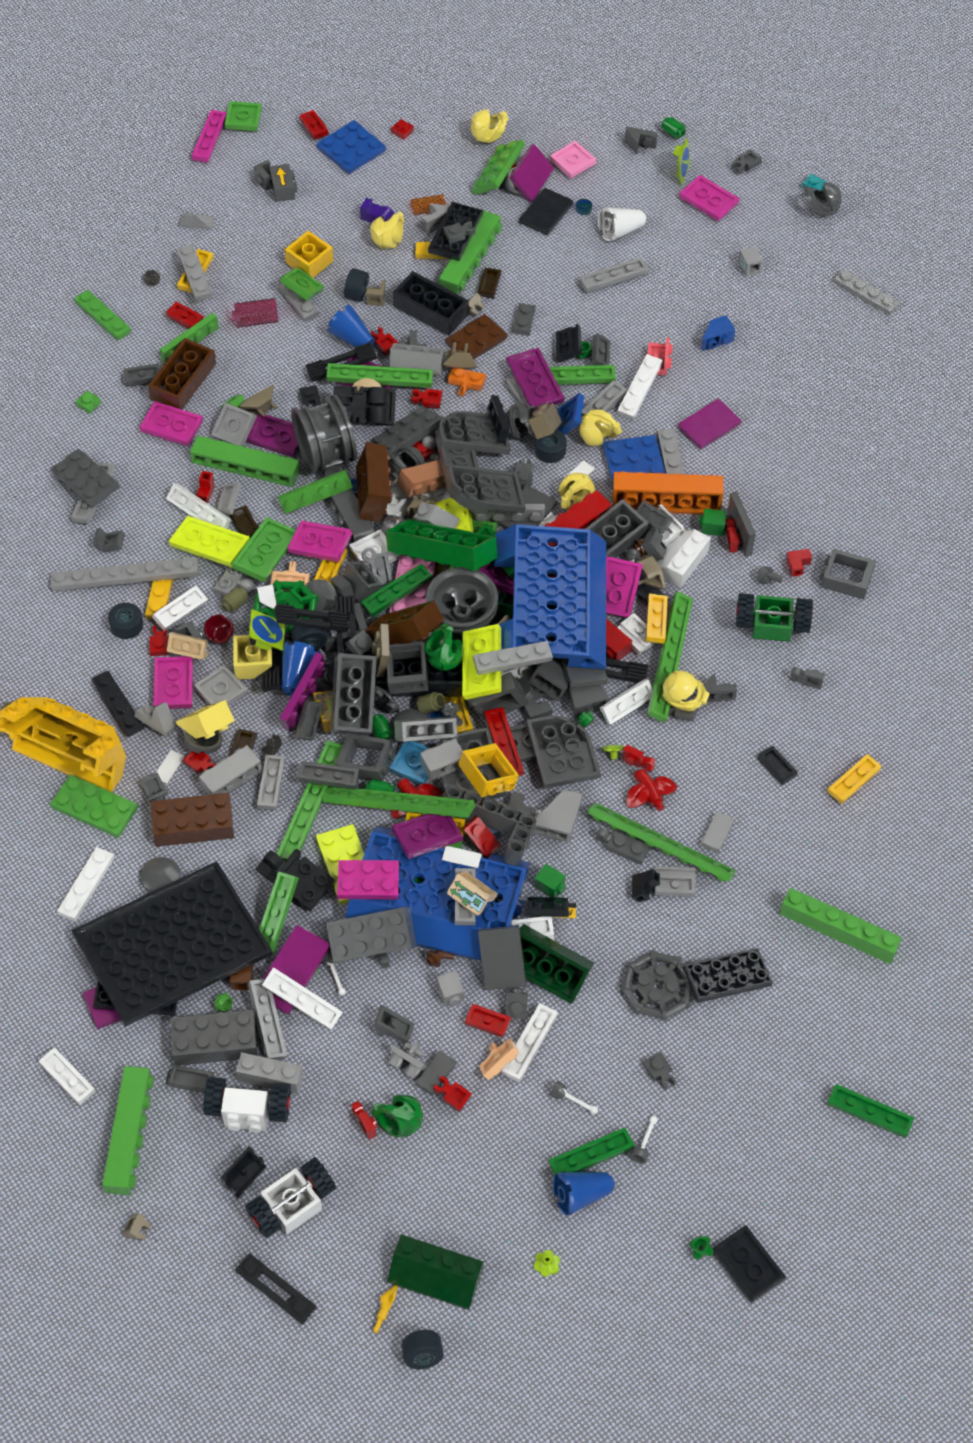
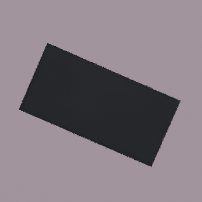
[632,869,660,902]

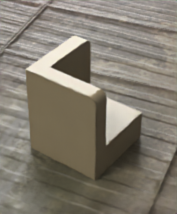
[366,280,386,306]

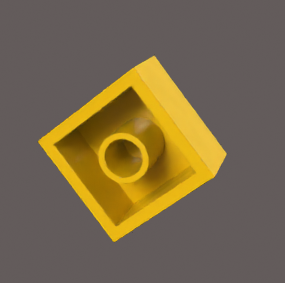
[285,231,334,278]

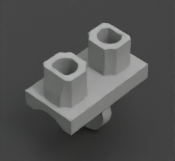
[388,1041,427,1079]

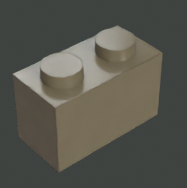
[528,403,562,439]

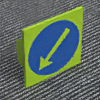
[673,138,690,186]
[249,609,285,651]

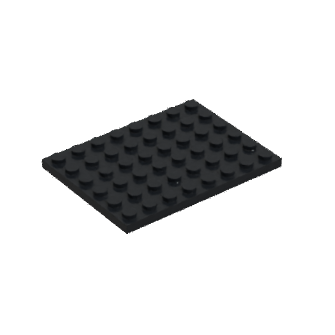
[71,861,273,1027]

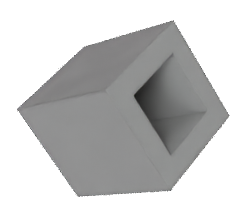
[739,246,763,276]
[437,971,464,1006]

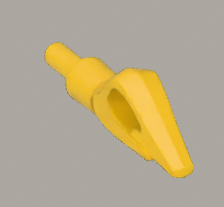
[373,1285,398,1334]

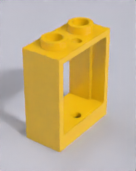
[458,743,519,797]

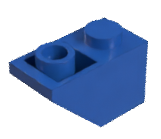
[702,315,736,351]

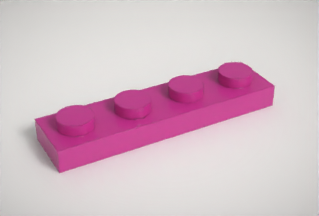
[192,110,227,163]

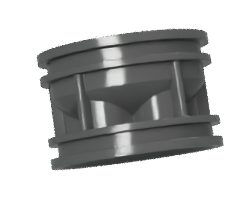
[291,395,357,474]
[426,567,498,645]

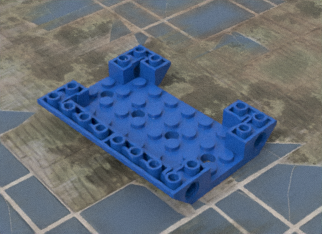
[494,524,606,669]
[345,826,530,961]

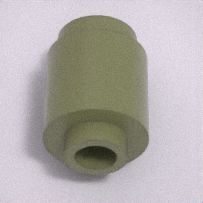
[221,587,249,613]
[417,692,445,714]

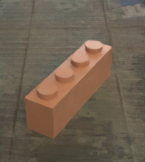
[396,460,446,497]

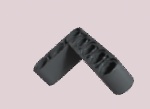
[443,785,537,865]

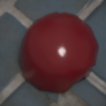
[203,614,234,644]

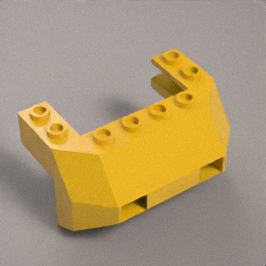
[0,697,126,792]

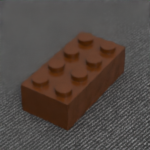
[148,338,216,410]
[356,442,393,522]
[365,600,444,651]
[151,793,234,847]

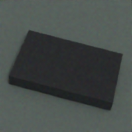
[519,188,573,236]
[713,1225,786,1303]

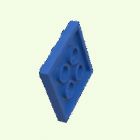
[317,120,386,175]
[602,435,665,486]

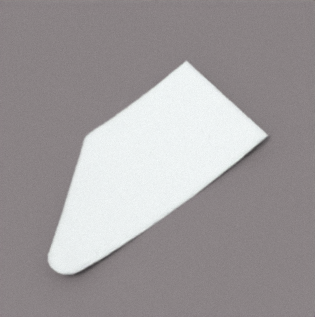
[257,584,276,609]

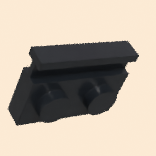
[556,324,582,363]
[528,897,569,917]

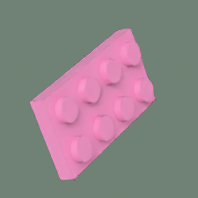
[389,555,436,613]

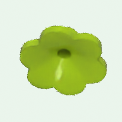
[601,745,625,759]
[534,1250,560,1277]

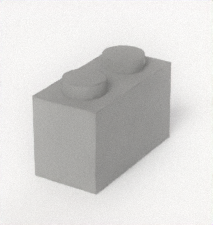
[420,739,463,781]

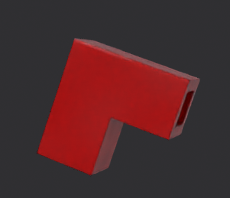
[196,471,215,503]
[786,549,812,577]

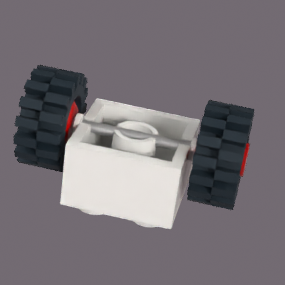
[203,1077,291,1133]
[245,1157,336,1238]

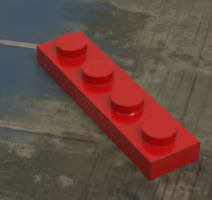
[484,707,524,776]

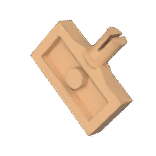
[270,561,310,593]
[479,1038,519,1080]

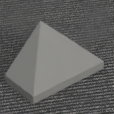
[179,212,216,230]

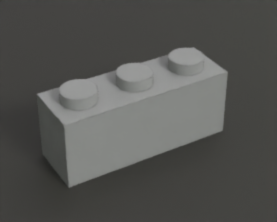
[390,343,445,376]
[394,717,457,742]
[199,745,262,795]
[236,1052,304,1094]

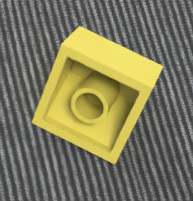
[233,635,272,680]
[176,700,235,739]

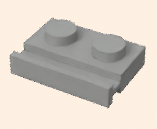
[655,866,696,897]

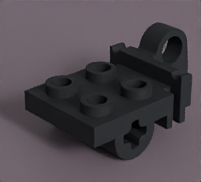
[333,385,396,425]
[255,849,335,912]

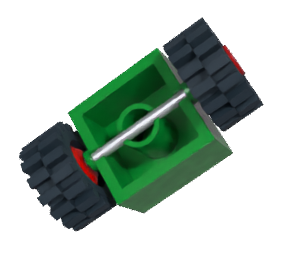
[736,593,813,642]

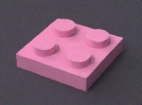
[550,141,596,179]

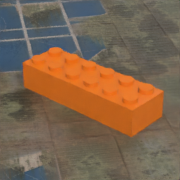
[612,471,723,515]

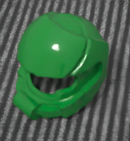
[424,623,464,671]
[371,1095,423,1138]

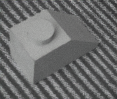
[414,502,460,529]

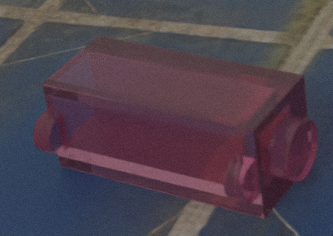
[232,298,278,328]

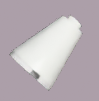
[598,207,646,241]

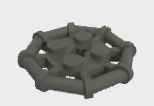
[620,950,692,1021]

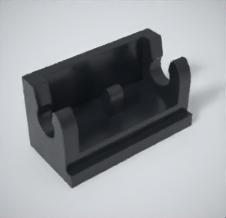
[220,1146,267,1198]

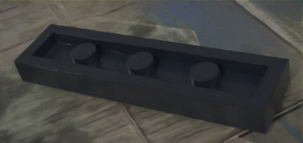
[91,670,144,737]

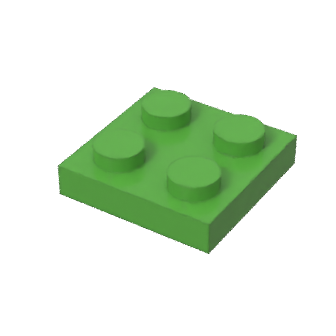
[225,101,262,131]
[280,267,325,301]

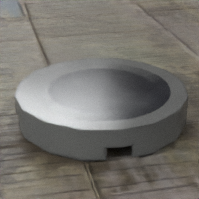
[184,730,223,754]

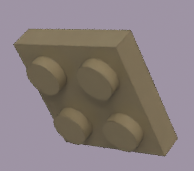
[372,624,390,677]

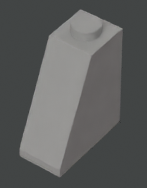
[533,790,583,843]

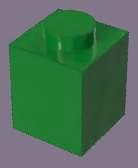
[699,509,726,536]
[534,864,566,897]

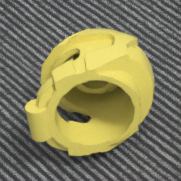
[471,109,509,143]
[370,212,404,250]
[579,410,622,446]
[559,473,595,510]
[662,671,709,711]

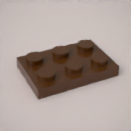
[445,314,507,359]

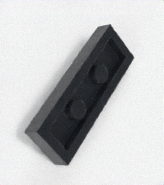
[487,395,511,443]

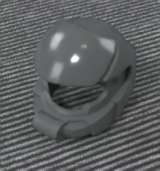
[804,182,842,217]
[506,403,537,439]
[388,446,425,479]

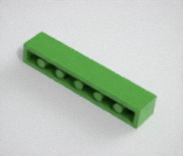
[439,210,503,295]
[190,436,300,488]
[780,888,902,964]
[102,1066,154,1195]

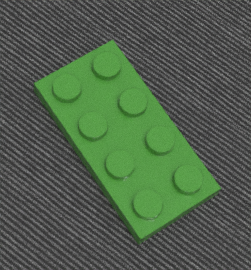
[472,139,525,195]
[232,517,296,583]
[50,774,138,838]

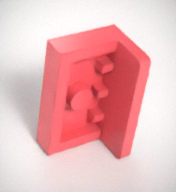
[647,338,673,375]

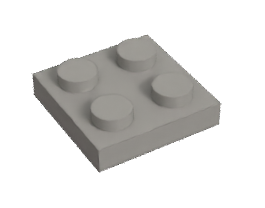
[211,403,257,446]
[194,664,248,706]

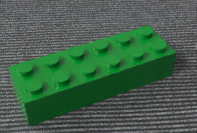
[386,519,498,571]

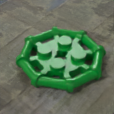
[253,580,319,634]

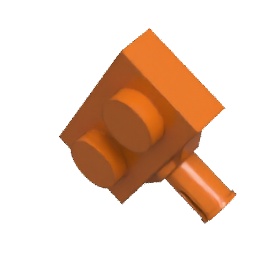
[448,368,486,396]

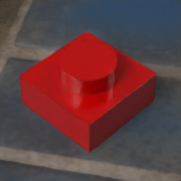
[391,119,414,140]

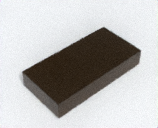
[478,267,502,299]
[230,505,259,539]

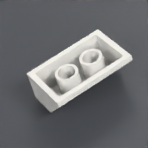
[657,530,711,588]

